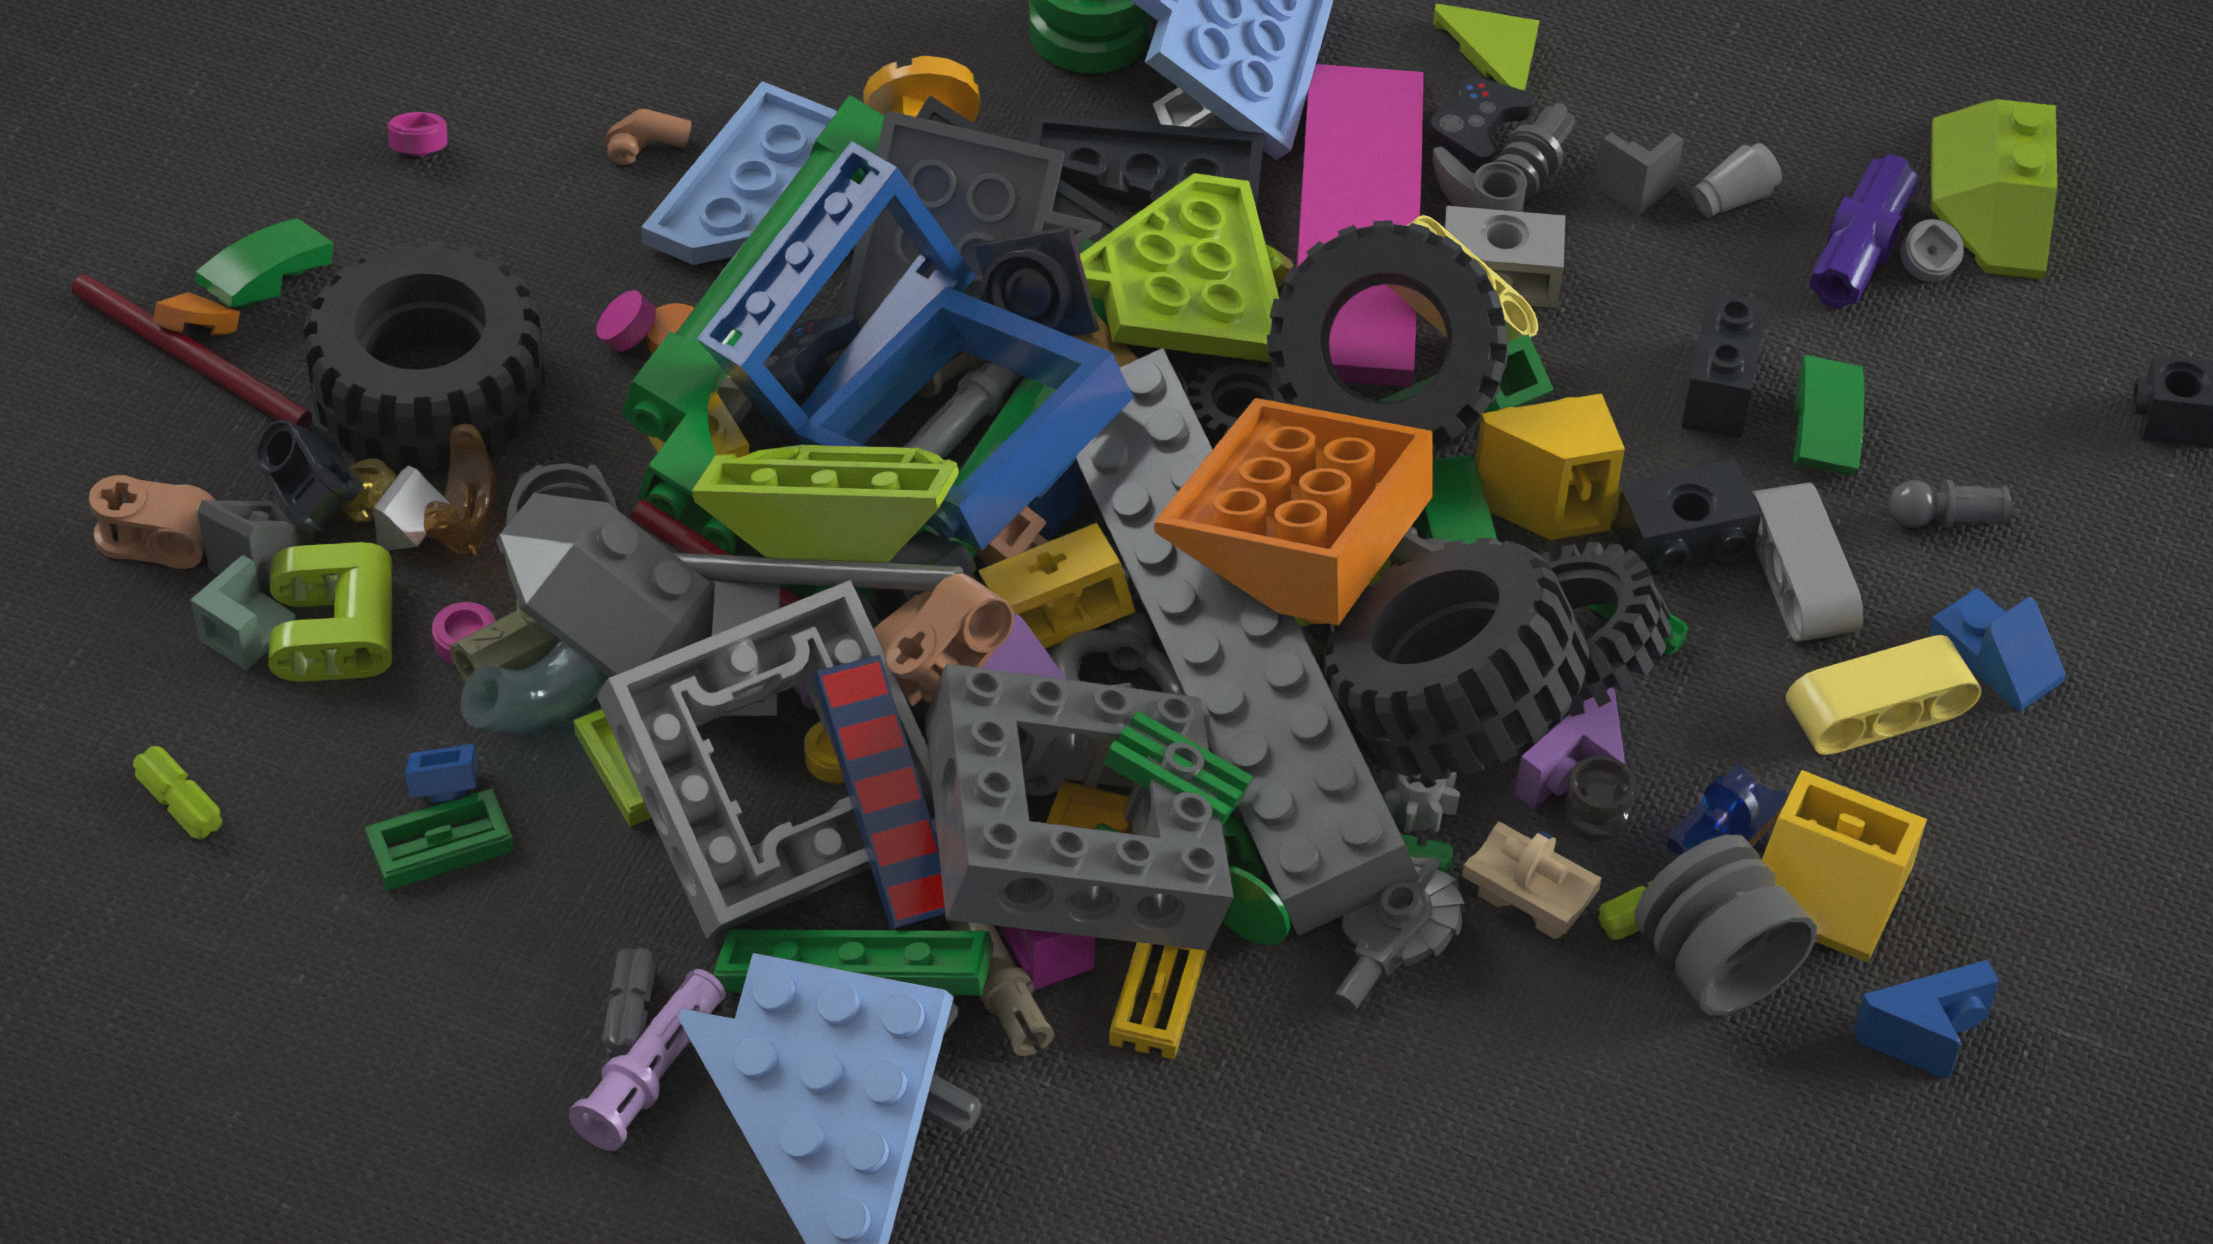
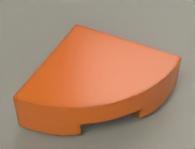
[153,292,240,336]

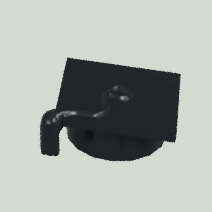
[974,226,1100,363]

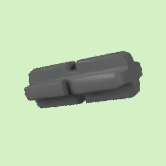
[602,947,656,1057]

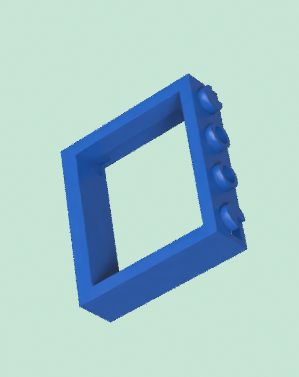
[697,141,976,446]
[795,286,1134,550]

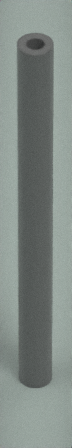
[673,553,964,591]

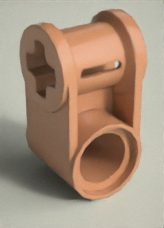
[89,475,215,569]
[886,574,1015,704]

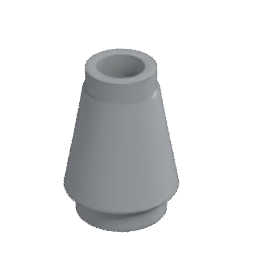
[1691,143,1782,218]

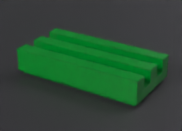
[1102,711,1253,826]
[365,788,514,891]

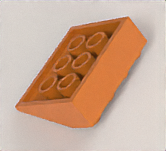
[1154,398,1432,625]

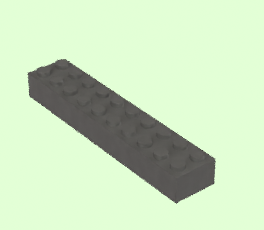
[1075,348,1419,936]

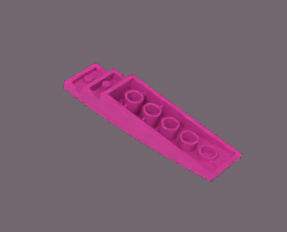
[1296,64,1424,387]

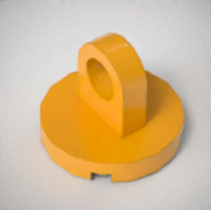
[863,56,981,123]

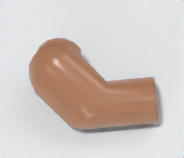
[605,109,691,165]

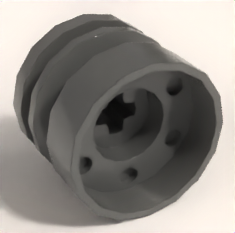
[1635,835,1817,1015]

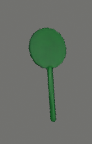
[1096,823,1290,945]

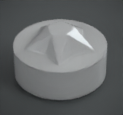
[1900,219,1964,282]

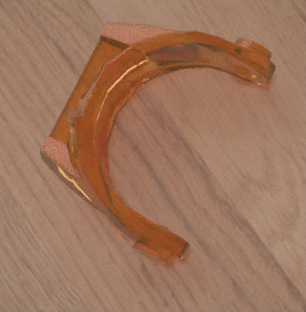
[424,424,497,555]

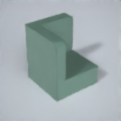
[191,555,296,671]

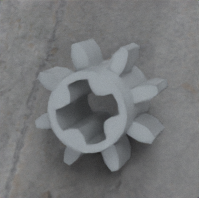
[1378,770,1460,833]

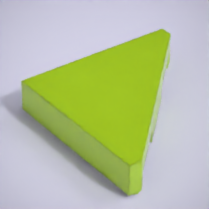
[1433,3,1539,90]

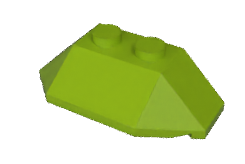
[1931,99,2057,279]
[692,445,959,563]

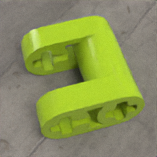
[268,542,392,682]

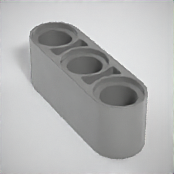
[1751,482,1863,642]

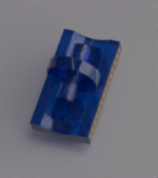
[1667,765,1789,856]

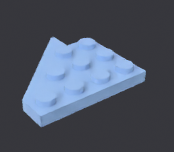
[1131,0,1333,160]
[641,81,837,265]
[678,953,954,1244]

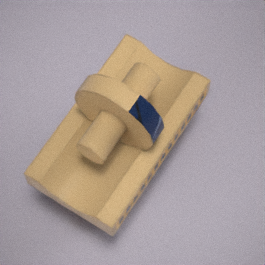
[1462,822,1602,939]

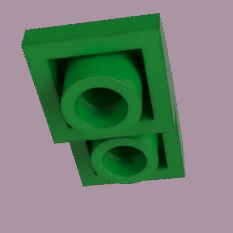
[195,218,334,308]
[1793,355,1864,476]

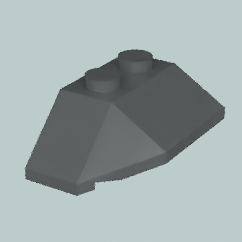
[496,493,715,677]

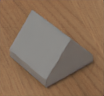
[374,466,450,551]

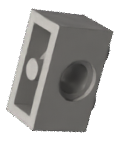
[1444,206,1565,308]

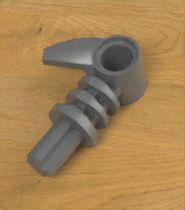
[1432,103,1575,212]

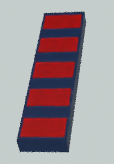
[812,655,946,930]

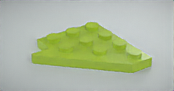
[1080,173,1279,363]

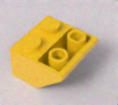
[1475,393,1625,540]
[1762,770,1927,963]

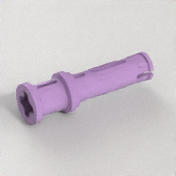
[569,969,726,1151]

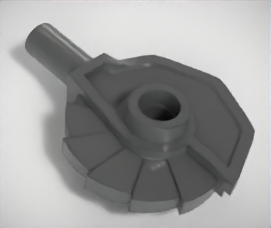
[1333,857,1467,1012]

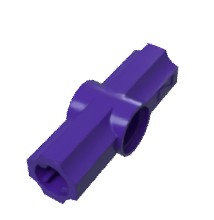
[1809,154,1919,309]

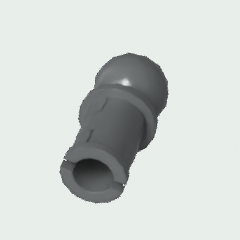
[1889,479,2011,529]

